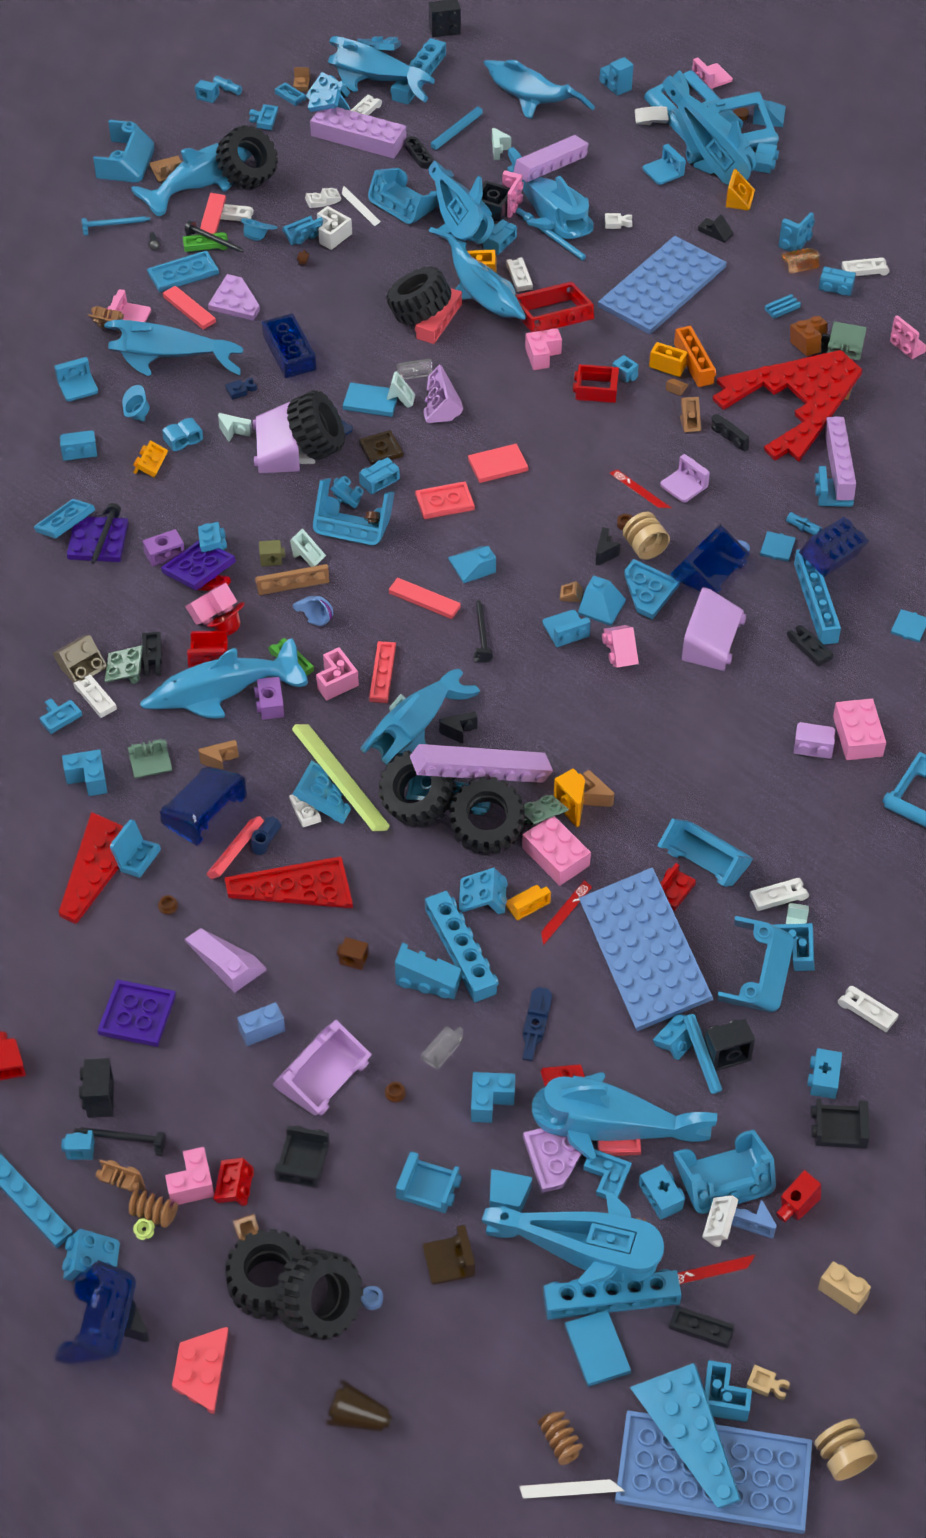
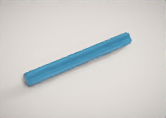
[431,107,483,150]

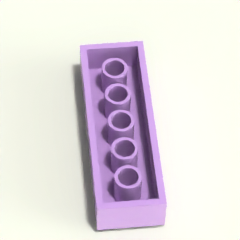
[310,107,407,159]

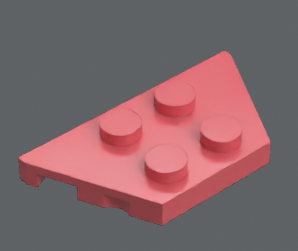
[172,1327,229,1414]

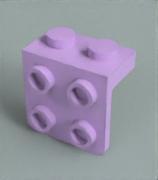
[660,454,710,503]
[793,722,835,759]

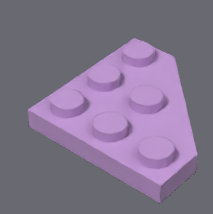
[208,274,260,321]
[523,1128,582,1193]

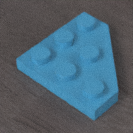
[624,559,680,620]
[292,760,351,824]

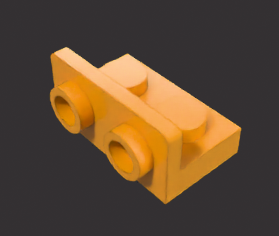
[133,440,168,477]

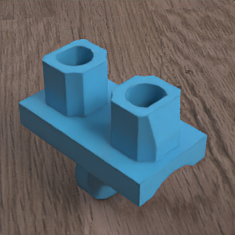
[330,476,364,509]

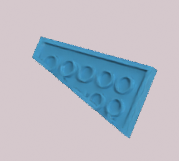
[357,36,401,50]
[630,1363,741,1509]

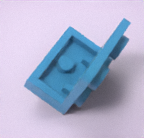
[306,72,351,100]
[308,89,350,112]
[643,144,686,185]
[778,212,815,254]
[282,216,324,246]
[54,357,98,401]
[60,430,97,461]
[814,466,854,507]
[543,610,591,648]
[110,819,161,878]
[459,868,508,914]
[62,1229,120,1281]

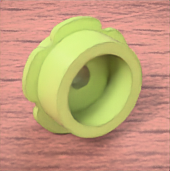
[133,1218,155,1240]

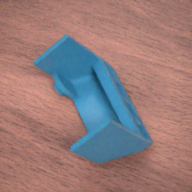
[93,120,155,182]
[313,478,395,545]
[657,818,753,887]
[718,916,794,1012]

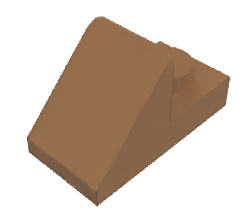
[293,67,311,92]
[680,397,701,432]
[198,740,239,773]
[583,770,615,807]

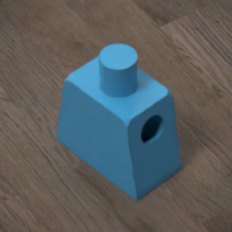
[490,1169,532,1212]

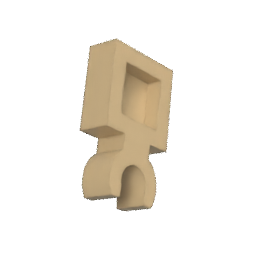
[746,1365,790,1400]

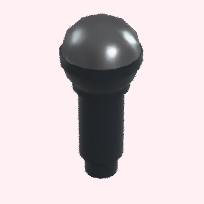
[149,232,160,251]

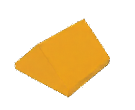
[726,168,755,211]

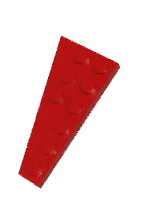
[59,812,124,924]
[224,856,353,908]

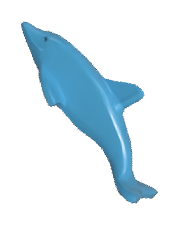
[484,60,595,119]
[131,143,252,216]
[429,227,526,320]
[140,638,308,719]

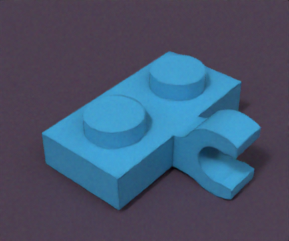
[249,104,278,130]
[40,698,82,734]

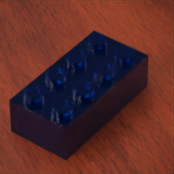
[262,313,317,379]
[799,517,869,577]

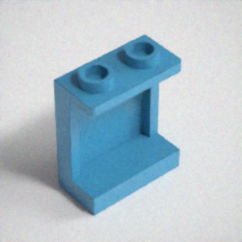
[396,1151,462,1213]

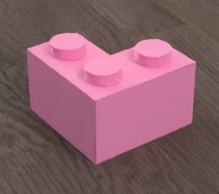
[525,328,562,370]
[185,583,237,625]
[602,625,639,668]
[316,647,359,701]
[165,1147,214,1206]

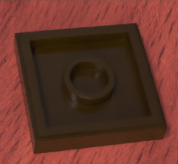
[359,430,403,466]

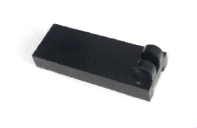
[669,1306,734,1348]

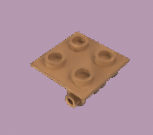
[149,156,183,182]
[87,306,124,332]
[96,1160,147,1192]

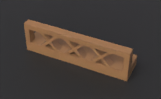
[255,564,329,595]

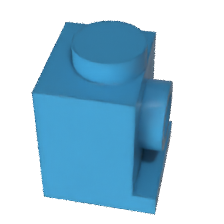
[195,80,219,103]
[612,355,639,383]
[61,1130,95,1160]

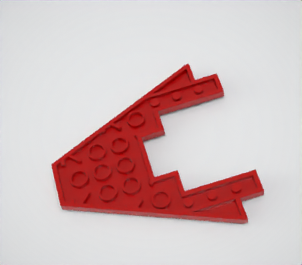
[713,350,862,462]

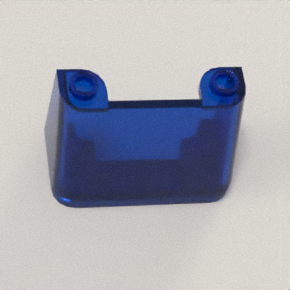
[669,524,751,594]
[160,766,247,846]
[54,1260,136,1365]

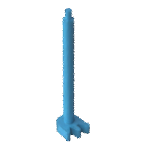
[81,216,150,235]

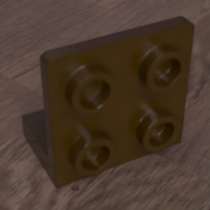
[422,1225,475,1285]

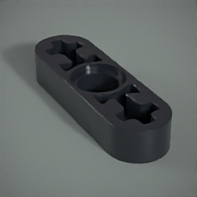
[405,136,432,169]

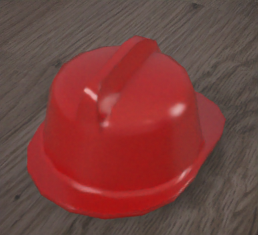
[207,602,245,636]

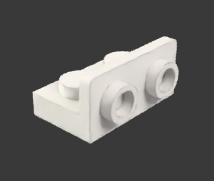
[702,1195,738,1247]

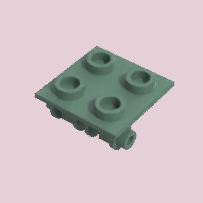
[827,321,867,360]
[105,646,143,684]
[128,738,172,778]
[524,795,569,824]

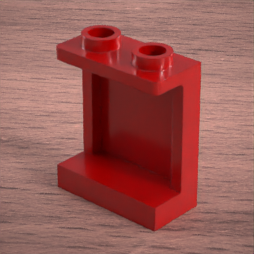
[187,631,228,668]

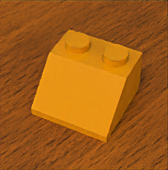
[554,768,585,828]

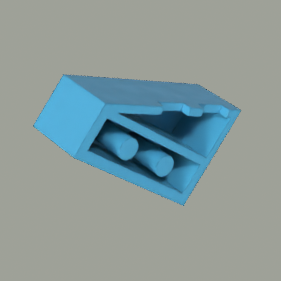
[395,942,461,999]

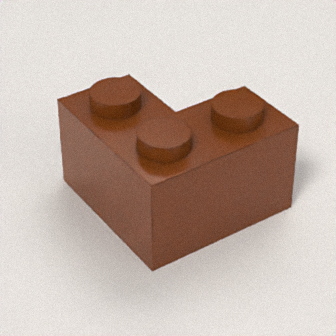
[790,316,828,356]

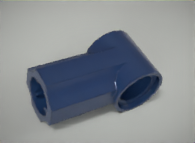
[250,816,282,855]

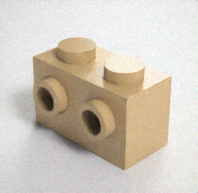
[818,1261,871,1314]

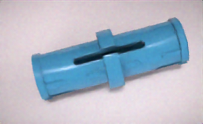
[213,75,242,95]
[786,512,822,537]

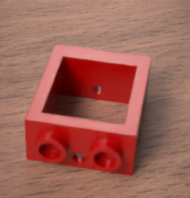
[573,364,619,403]

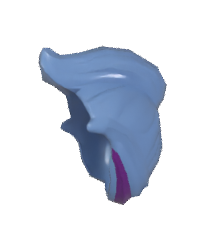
[293,596,334,626]

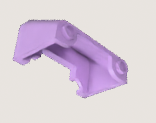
[253,402,300,473]
[682,587,747,671]
[272,1020,372,1116]

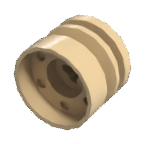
[623,512,670,560]
[814,1419,878,1481]

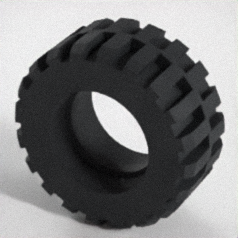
[216,125,278,190]
[386,266,452,325]
[287,390,345,460]
[378,749,457,827]
[450,777,525,855]
[225,1229,306,1320]
[275,1249,363,1340]

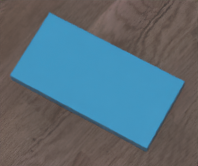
[147,251,219,292]

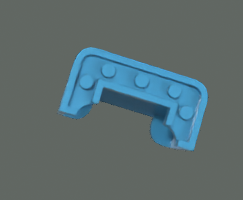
[368,168,439,224]
[673,1130,776,1214]

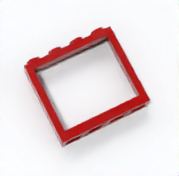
[515,281,594,332]

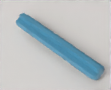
[683,1014,722,1094]

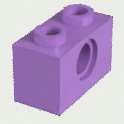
[142,529,185,567]
[254,677,284,720]

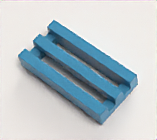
[274,83,306,106]
[765,294,801,319]

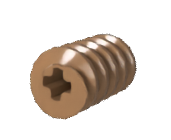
[129,1188,178,1228]
[538,1411,583,1465]

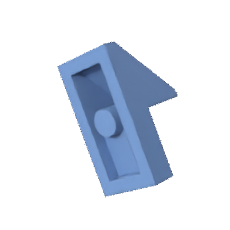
[732,1200,776,1239]

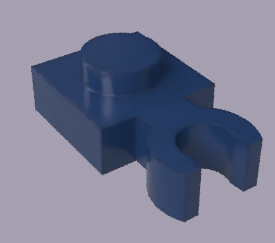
[225,378,257,400]

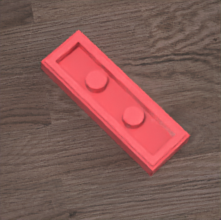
[199,193,226,235]

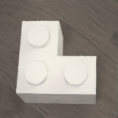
[317,206,352,250]

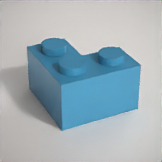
[599,57,633,96]
[62,749,108,796]
[773,923,815,971]
[471,1072,515,1123]
[704,1360,752,1422]

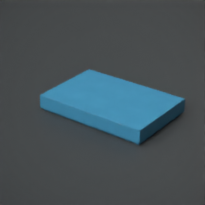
[343,382,398,417]
[34,499,95,539]
[565,1310,631,1387]

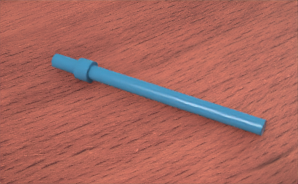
[516,208,586,261]

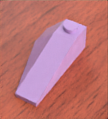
[424,364,463,423]
[185,928,267,993]

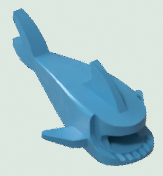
[327,36,435,103]
[663,71,757,185]
[507,147,594,239]
[429,160,494,244]
[104,320,244,376]
[360,669,480,765]
[532,1072,718,1161]
[482,1192,664,1286]

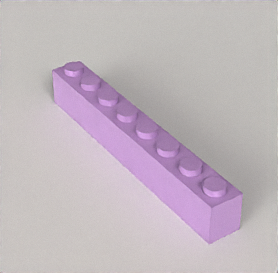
[410,744,553,783]

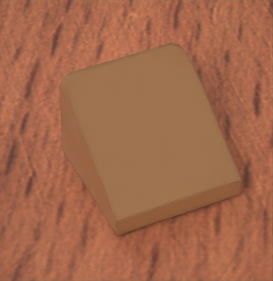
[666,378,688,396]
[560,581,583,602]
[232,1214,259,1241]

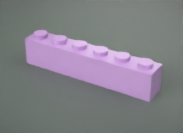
[513,135,589,182]
[825,417,856,500]

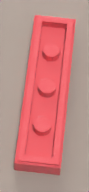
[163,286,216,330]
[389,577,461,619]
[369,641,396,703]
[206,816,264,879]

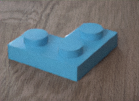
[583,1149,632,1199]

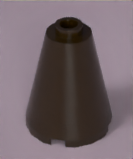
[325,1379,392,1432]

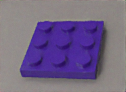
[67,516,129,562]
[161,541,236,590]
[97,979,176,1047]

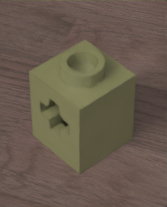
[259,540,285,567]

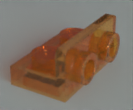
[781,248,819,273]

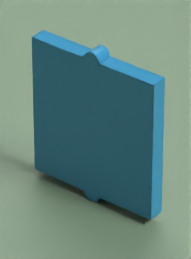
[760,531,796,562]
[891,609,926,642]

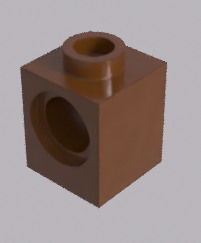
[336,937,369,970]

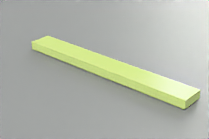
[292,724,390,831]

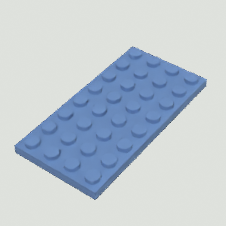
[598,236,727,334]
[579,867,713,1031]
[615,1410,812,1534]

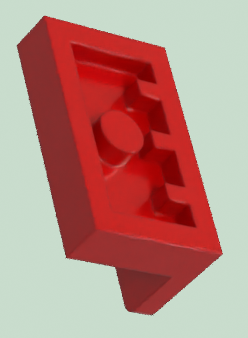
[659,863,696,911]
[213,1158,254,1206]

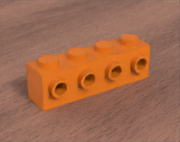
[674,326,716,387]

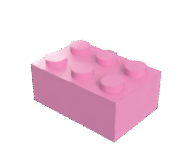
[833,698,886,760]
[522,816,591,886]

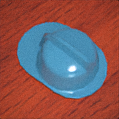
[241,218,278,241]
[122,385,150,421]

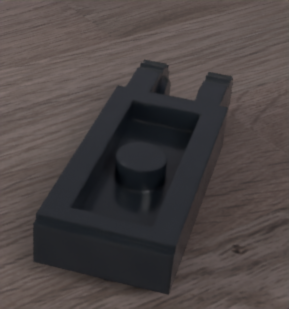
[711,414,749,452]
[787,625,833,667]
[142,632,162,676]

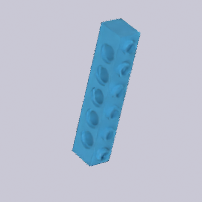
[390,38,446,105]
[794,548,841,645]
[425,891,499,1003]
[543,1269,682,1320]

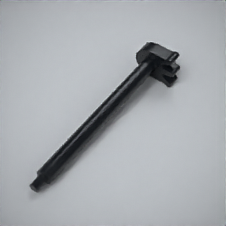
[185,220,244,253]
[91,503,121,564]
[474,600,493,663]
[75,1127,166,1156]

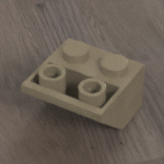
[52,635,107,683]

